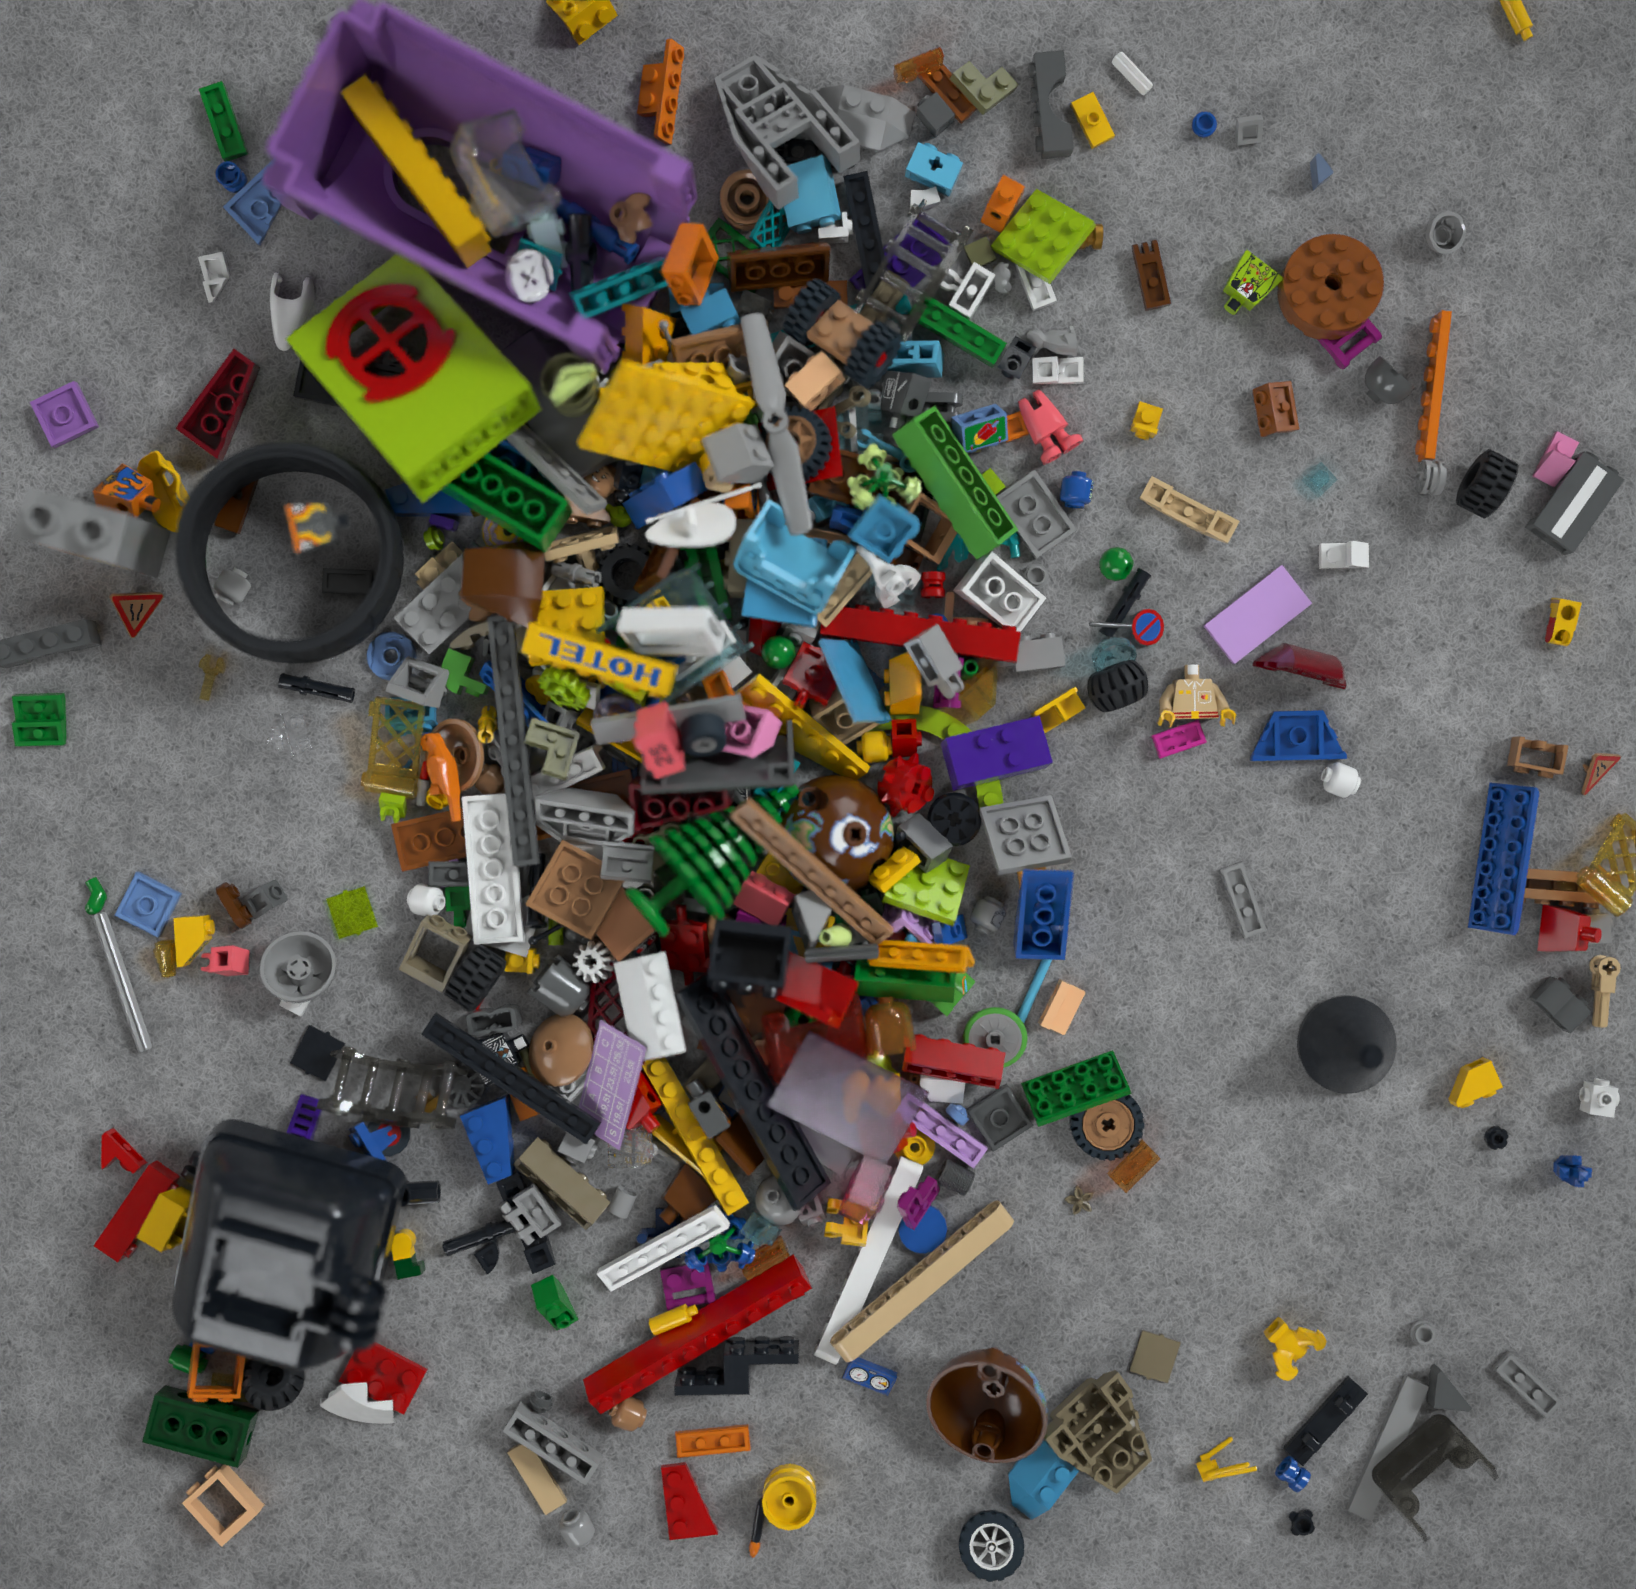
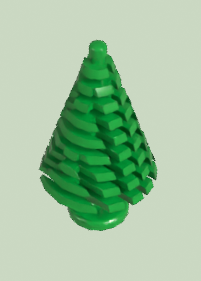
[624,785,799,938]

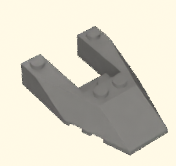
[714,55,860,210]

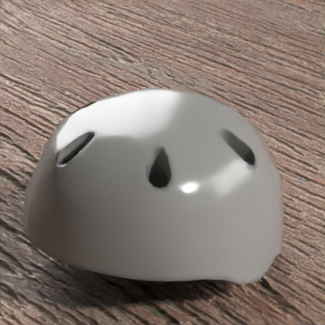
[1425,212,1466,254]

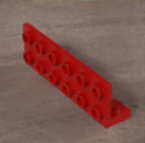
[703,951,859,1029]

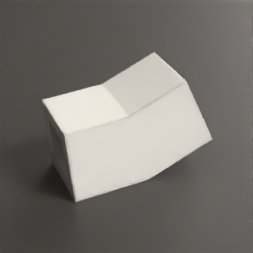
[910,187,941,210]

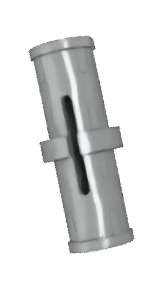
[551,562,601,587]

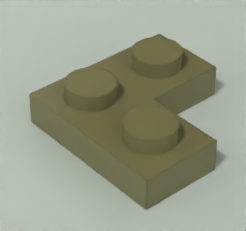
[950,61,1019,115]
[524,718,580,781]

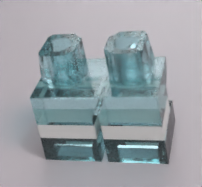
[838,406,883,454]

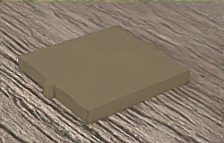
[1129,1330,1181,1383]

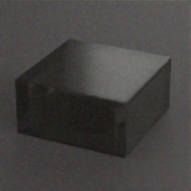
[653,864,685,909]

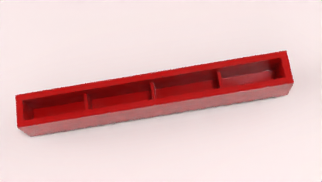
[820,604,1021,663]

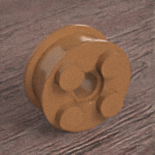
[720,169,775,231]

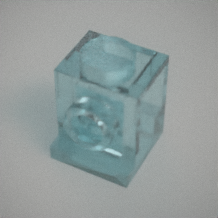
[740,1211,782,1247]

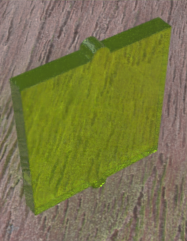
[326,886,378,939]

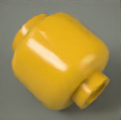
[856,730,892,764]

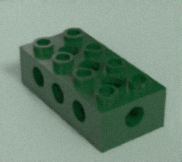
[142,1385,259,1468]

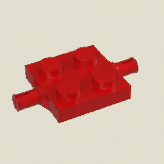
[782,638,837,709]
[660,904,710,986]

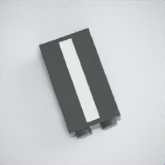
[1525,451,1625,555]

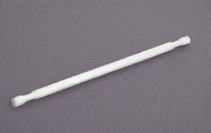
[646,482,762,524]

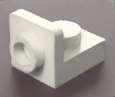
[818,212,853,244]

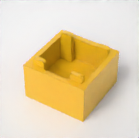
[136,1186,192,1253]

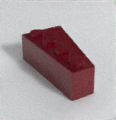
[175,348,260,461]
[628,776,735,832]

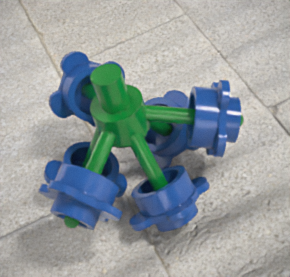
[685,1203,755,1273]

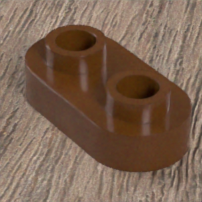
[216,882,252,929]

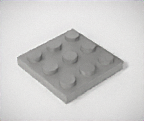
[980,795,1072,875]

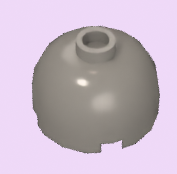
[755,1176,805,1225]

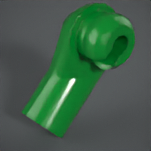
[85,877,107,915]

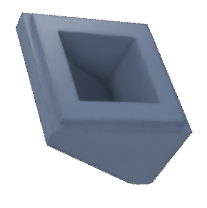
[1310,153,1334,191]

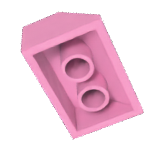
[722,705,782,758]

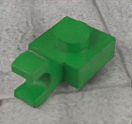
[445,886,471,928]

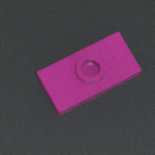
[1151,719,1207,759]

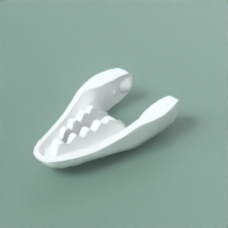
[270,273,315,351]

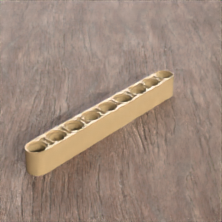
[830,1200,1014,1362]

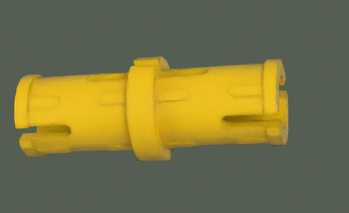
[477,705,497,743]

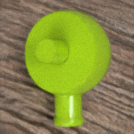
[605,504,632,527]

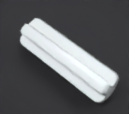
[1112,52,1153,95]

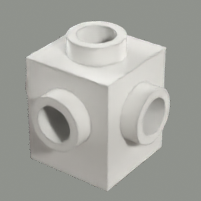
[1579,1078,1620,1118]

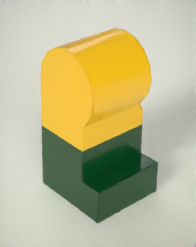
[391,1229,426,1280]

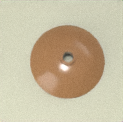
[425,719,484,792]
[528,1014,593,1087]

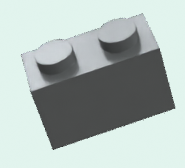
[894,813,952,873]

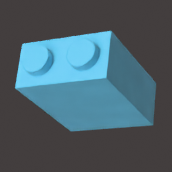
[784,155,842,234]

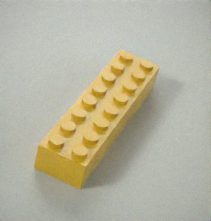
[341,75,491,268]

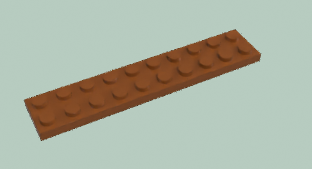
[391,769,633,872]

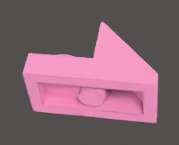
[1533,431,1579,487]

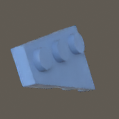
[223,159,282,246]

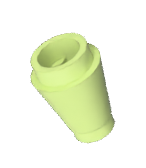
[819,923,852,947]

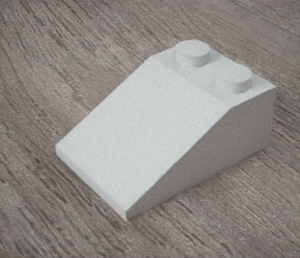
[953,551,1046,632]

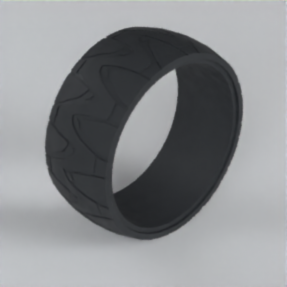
[175,442,404,664]

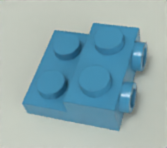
[848,494,920,563]

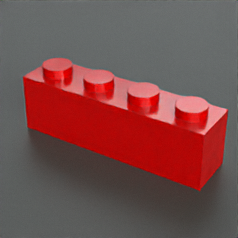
[902,1034,1006,1089]
[93,1160,181,1263]

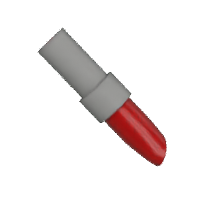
[416,760,431,806]

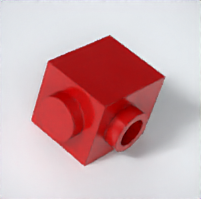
[891,719,922,757]

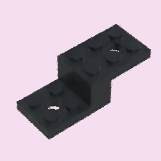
[674,1336,799,1396]

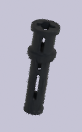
[525,853,547,929]

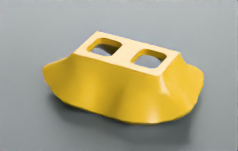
[137,451,189,533]

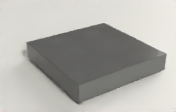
[966,1084,1034,1152]

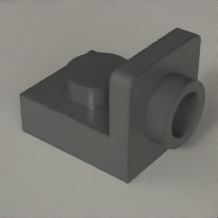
[242,880,288,919]

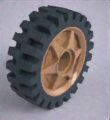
[760,406,832,482]

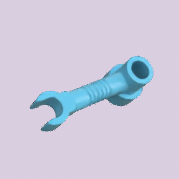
[856,429,915,473]

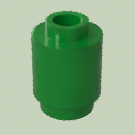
[168,1344,209,1375]

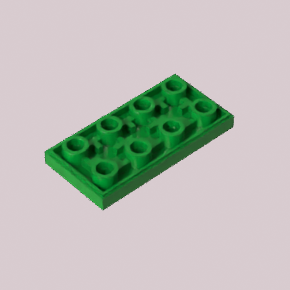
[1021,1050,1131,1127]

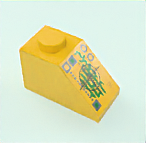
[173,915,215,967]

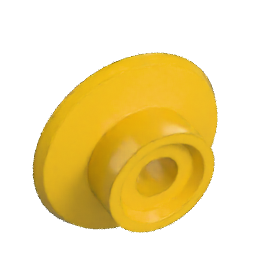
[895,1128,935,1165]

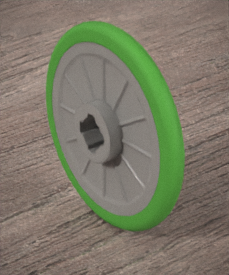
[963,1007,1027,1068]

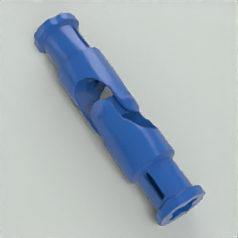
[544,190,640,265]

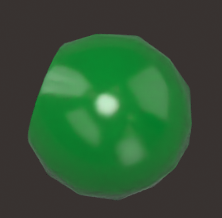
[1099,547,1134,581]
[761,635,796,670]

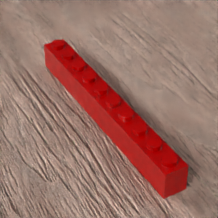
[583,1254,812,1414]

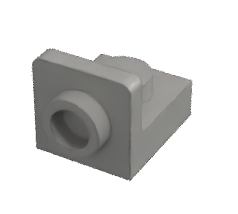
[798,1195,827,1227]

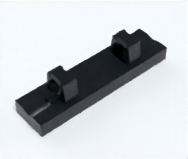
[1283,1376,1368,1466]

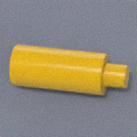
[1499,0,1533,41]
[649,1304,698,1336]

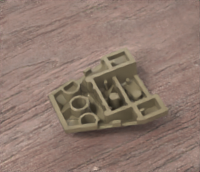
[1044,1370,1152,1494]

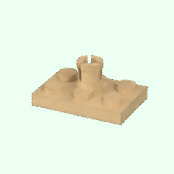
[545,525,620,571]

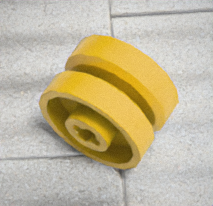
[762,1463,816,1530]

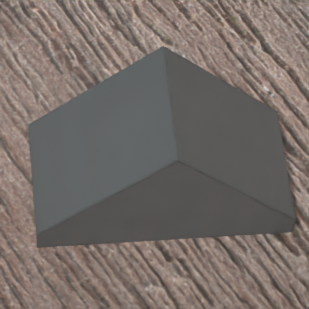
[1427,1364,1472,1412]

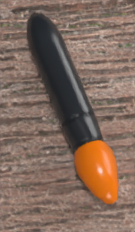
[749,1498,765,1558]

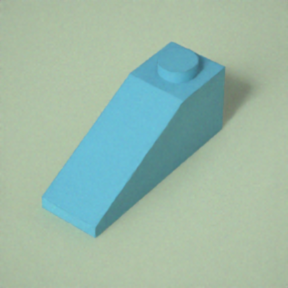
[887,341,944,378]

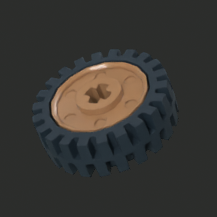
[1069,1095,1144,1161]

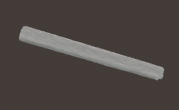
[92,912,152,1052]

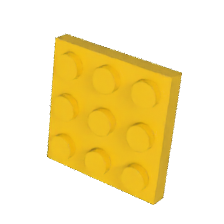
[529,587,605,666]

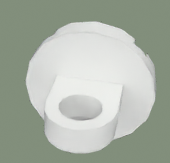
[505,250,553,302]

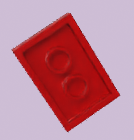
[339,1343,428,1415]

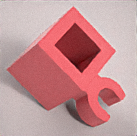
[201,946,250,976]

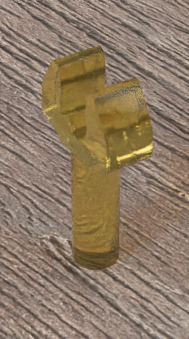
[198,654,226,701]

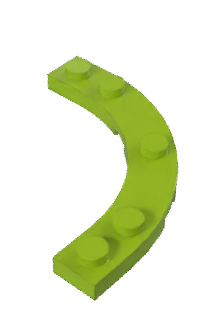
[869,705,1004,809]

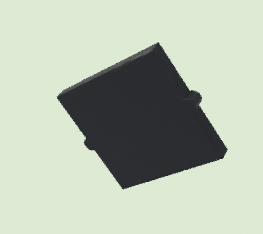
[290,1025,346,1081]

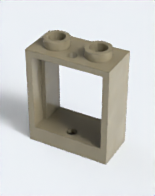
[399,915,473,993]

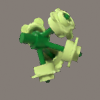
[847,444,921,510]

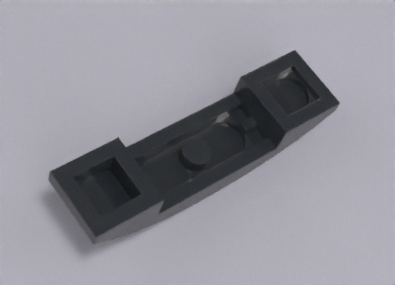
[496,1172,556,1274]

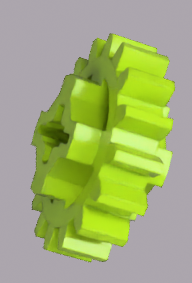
[538,666,592,711]

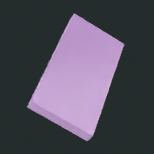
[1204,565,1312,664]

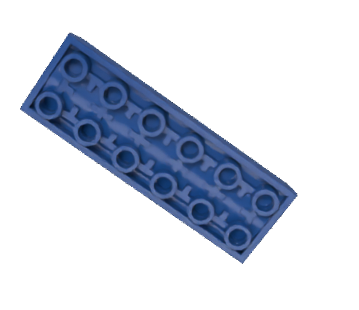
[1468,783,1539,935]

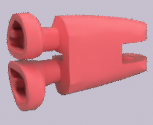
[1018,389,1084,465]

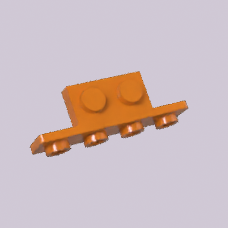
[637,39,684,145]

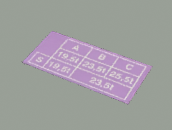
[579,1020,646,1150]

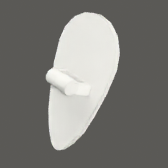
[646,503,736,547]

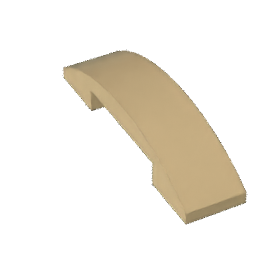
[1140,476,1240,544]

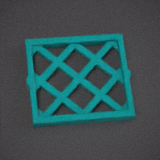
[749,200,790,248]

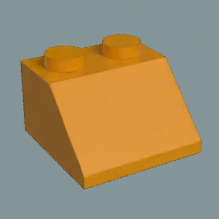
[884,652,921,715]

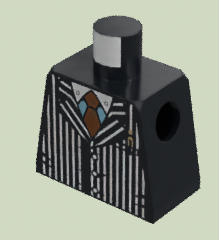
[477,1032,529,1087]

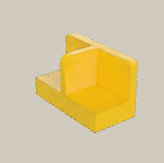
[1031,687,1086,733]

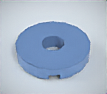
[366,632,417,681]

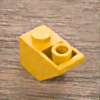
[1449,1057,1503,1108]

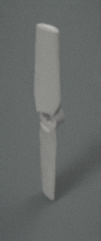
[741,313,812,536]

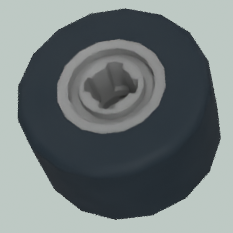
[680,712,727,757]

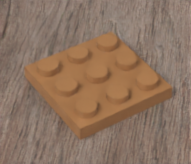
[525,840,625,941]

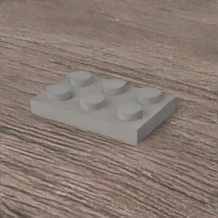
[996,470,1077,559]

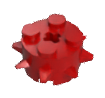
[877,753,934,817]

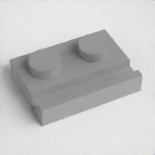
[601,841,654,883]

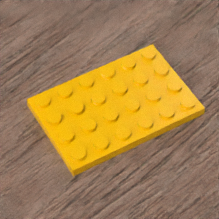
[577,360,755,472]

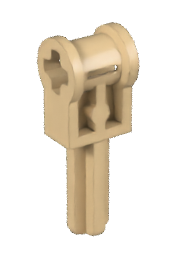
[1589,955,1621,1028]

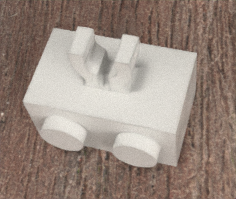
[940,262,995,320]

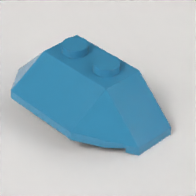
[1008,1439,1079,1520]

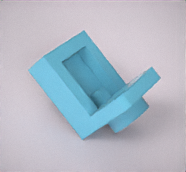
[807,496,849,523]

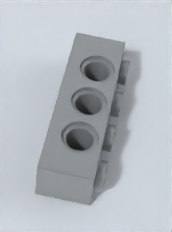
[502,1401,602,1485]

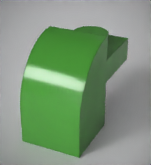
[441,648,490,698]

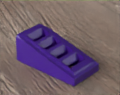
[286,1094,325,1140]

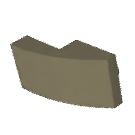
[450,614,498,650]

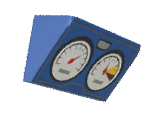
[842,1357,897,1396]

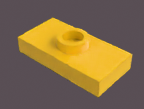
[1070,92,1115,149]

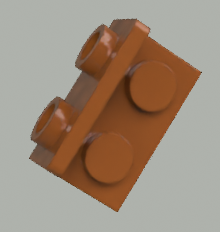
[1253,381,1299,437]

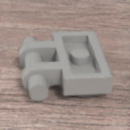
[499,1183,562,1245]

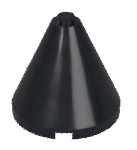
[1297,995,1397,1094]

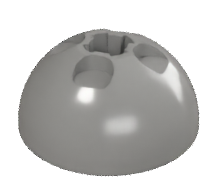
[260,932,336,1003]

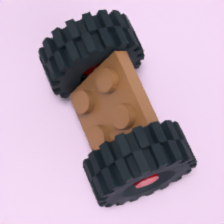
[783,278,902,389]

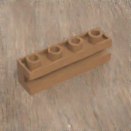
[1523,868,1611,908]

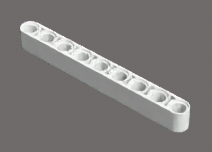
[813,1156,923,1365]

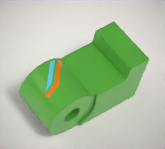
[930,973,975,1016]

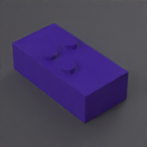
[940,715,1053,791]

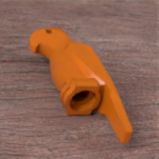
[421,733,461,822]

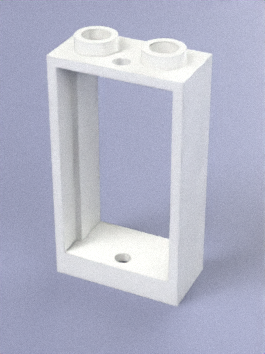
[617,607,725,656]

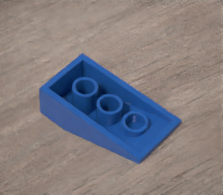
[1013,869,1074,960]

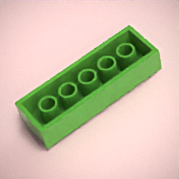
[892,406,1018,560]

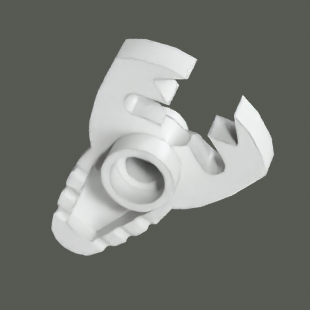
[855,544,921,608]

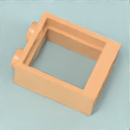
[182,1464,264,1547]

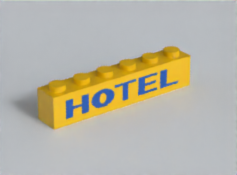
[521,622,679,699]

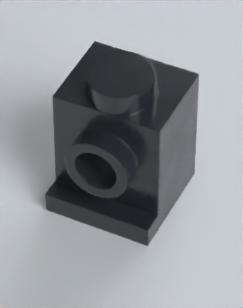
[998,336,1037,379]

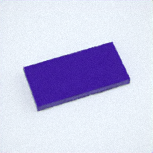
[849,213,955,300]

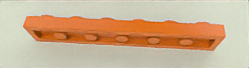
[1415,310,1452,462]

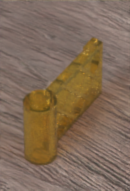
[361,696,425,800]
[1576,813,1636,917]

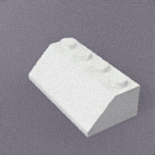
[614,952,686,1060]

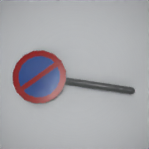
[1089,609,1164,646]

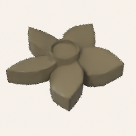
[1065,1185,1094,1215]

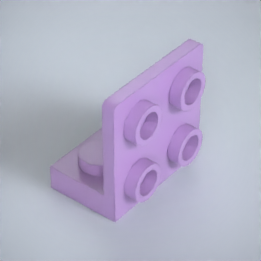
[882,903,936,944]

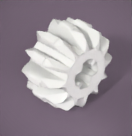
[572,941,615,983]

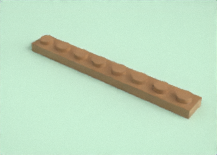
[730,798,894,945]

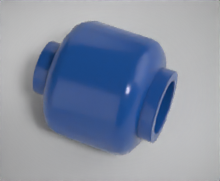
[1060,471,1094,509]

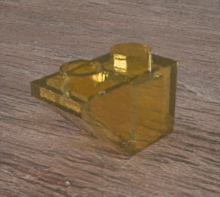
[959,666,998,721]

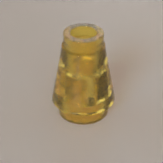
[153,940,177,977]

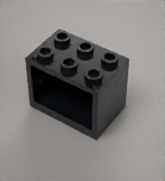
[707,918,791,999]

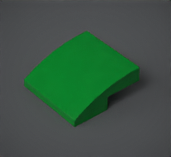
[12,693,67,746]

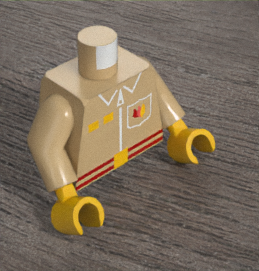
[1157,665,1236,727]

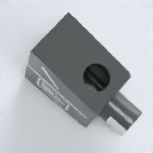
[880,370,932,430]

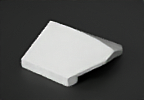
[920,1075,965,1104]

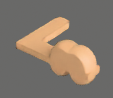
[944,592,989,626]

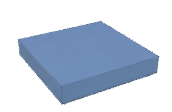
[114,871,182,937]

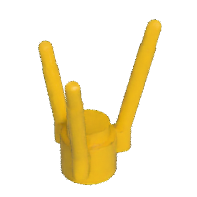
[1196,1437,1257,1482]

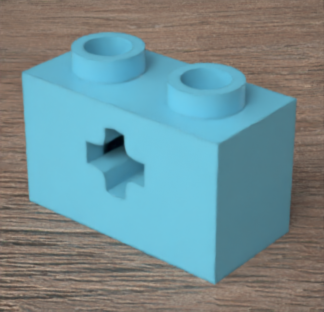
[905,142,963,196]

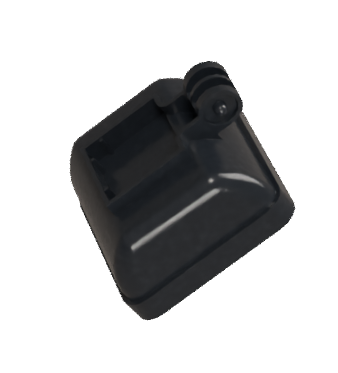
[172,1119,406,1371]

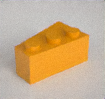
[622,303,676,365]

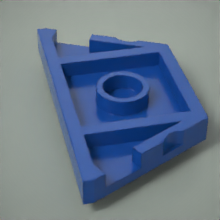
[1250,710,1347,761]

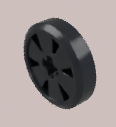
[927,792,981,846]

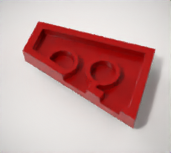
[661,1462,718,1540]

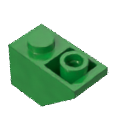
[531,1275,579,1331]

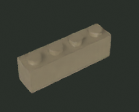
[513,1137,611,1230]

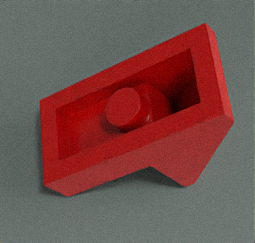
[101,1128,148,1174]

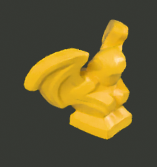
[1264,1317,1326,1381]

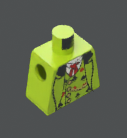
[1223,250,1282,315]

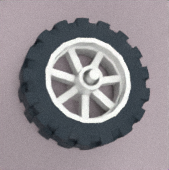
[959,1510,1024,1582]

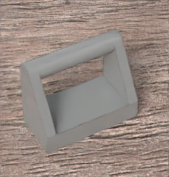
[386,656,449,708]

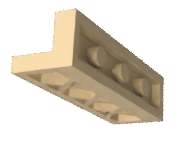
[817,553,884,627]

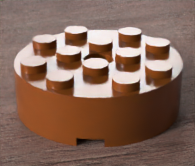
[1277,234,1384,340]

